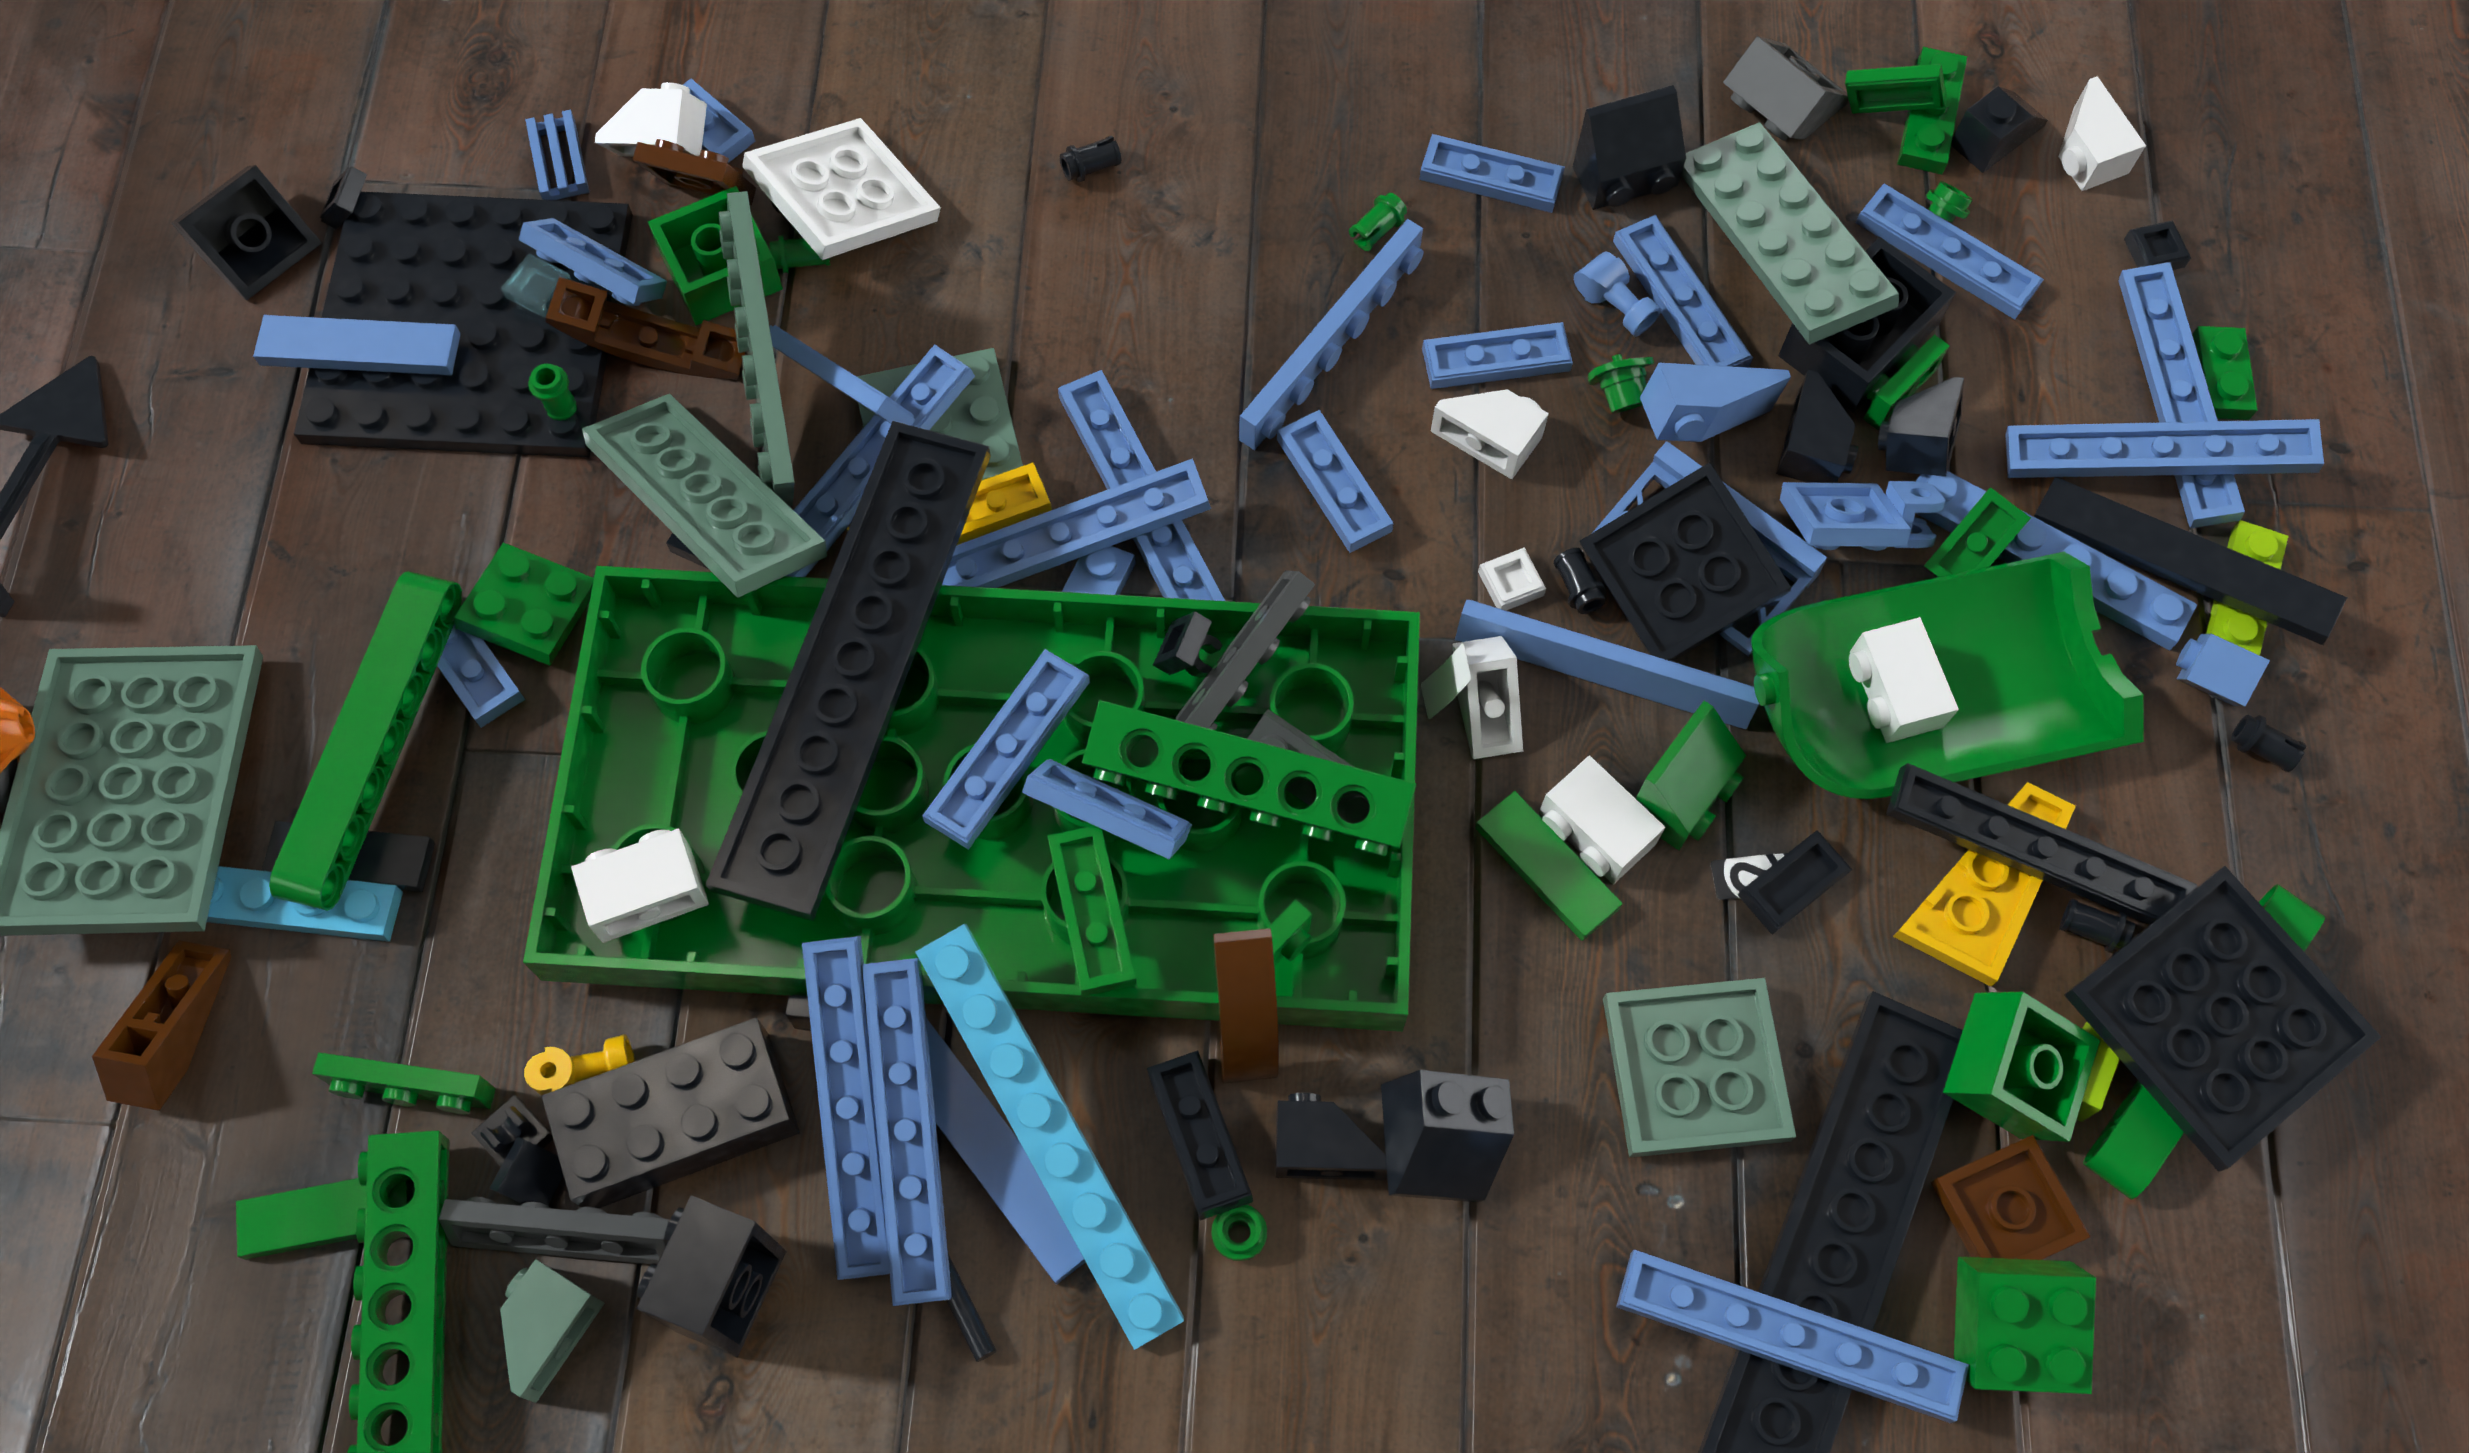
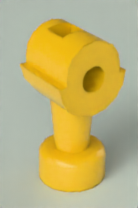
[524,1034,635,1096]

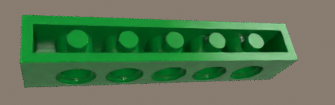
[1082,700,1416,857]
[348,1130,450,1453]

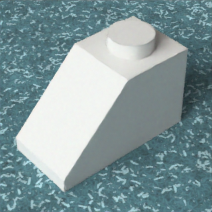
[2058,76,2146,191]
[595,83,707,157]
[1431,389,1549,479]
[1452,636,1523,759]

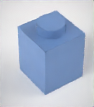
[2176,633,2270,707]

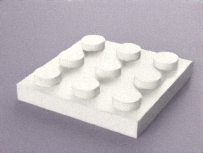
[742,118,941,260]

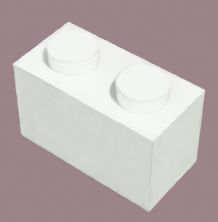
[1849,617,1959,743]
[1539,755,1666,885]
[571,828,709,943]

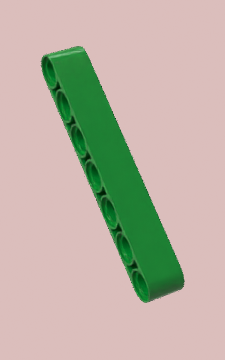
[269,571,462,911]
[2083,884,2325,1200]

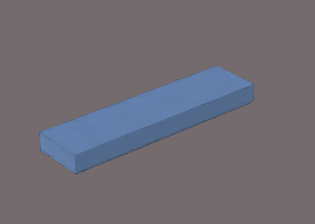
[1856,183,2044,320]
[1613,215,1753,367]
[253,315,461,375]
[769,325,915,426]
[922,649,1090,850]

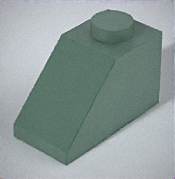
[500,1259,605,1403]

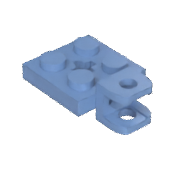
[1780,481,1946,551]

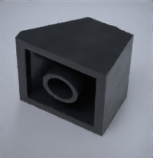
[1572,85,1686,210]
[171,165,322,300]
[1381,1070,1514,1202]

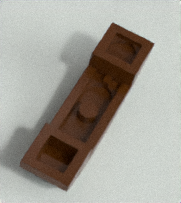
[545,277,745,379]
[1213,928,1279,1083]

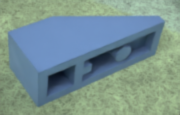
[1640,363,1791,442]

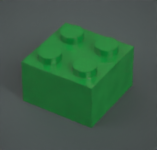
[648,186,783,326]
[1943,992,2100,1142]
[1954,1257,2096,1394]

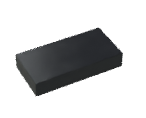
[1737,830,1852,935]

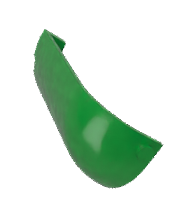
[1751,552,2144,799]

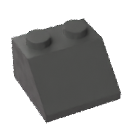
[1723,36,1849,141]

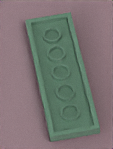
[1681,122,1899,345]
[719,191,795,507]
[582,393,827,598]

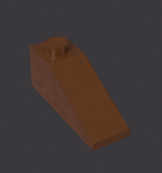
[92,940,231,1111]

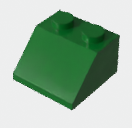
[1636,700,1746,851]

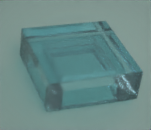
[501,253,571,318]

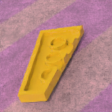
[1893,782,2076,987]

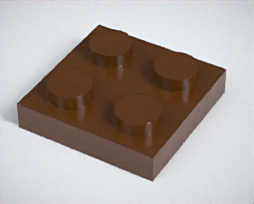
[633,139,756,205]
[1931,1135,2090,1260]

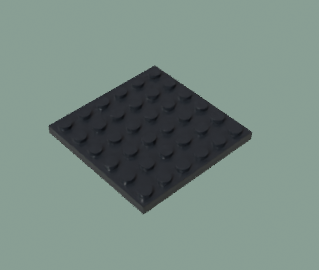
[294,191,633,458]

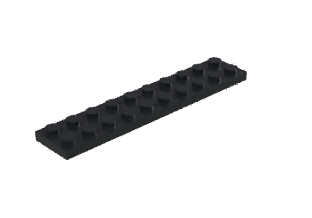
[706,421,991,921]
[1698,991,1963,1453]

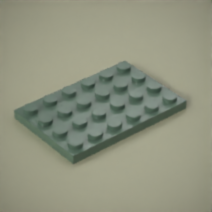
[0,645,263,936]

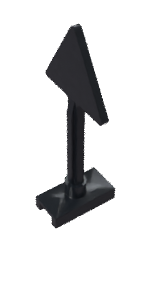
[0,356,109,617]

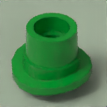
[1587,354,1655,414]

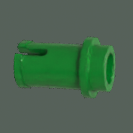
[1349,193,1407,251]
[770,235,830,273]
[528,364,577,421]

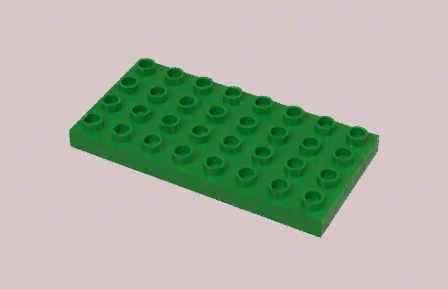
[523,566,1420,1032]

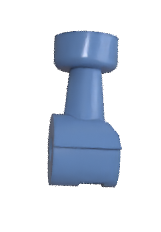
[1574,251,1662,337]

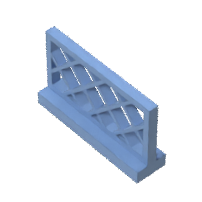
[1592,441,1827,657]

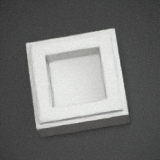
[1478,547,1546,611]

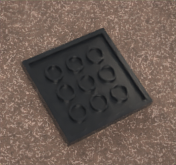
[2064,866,2381,1172]

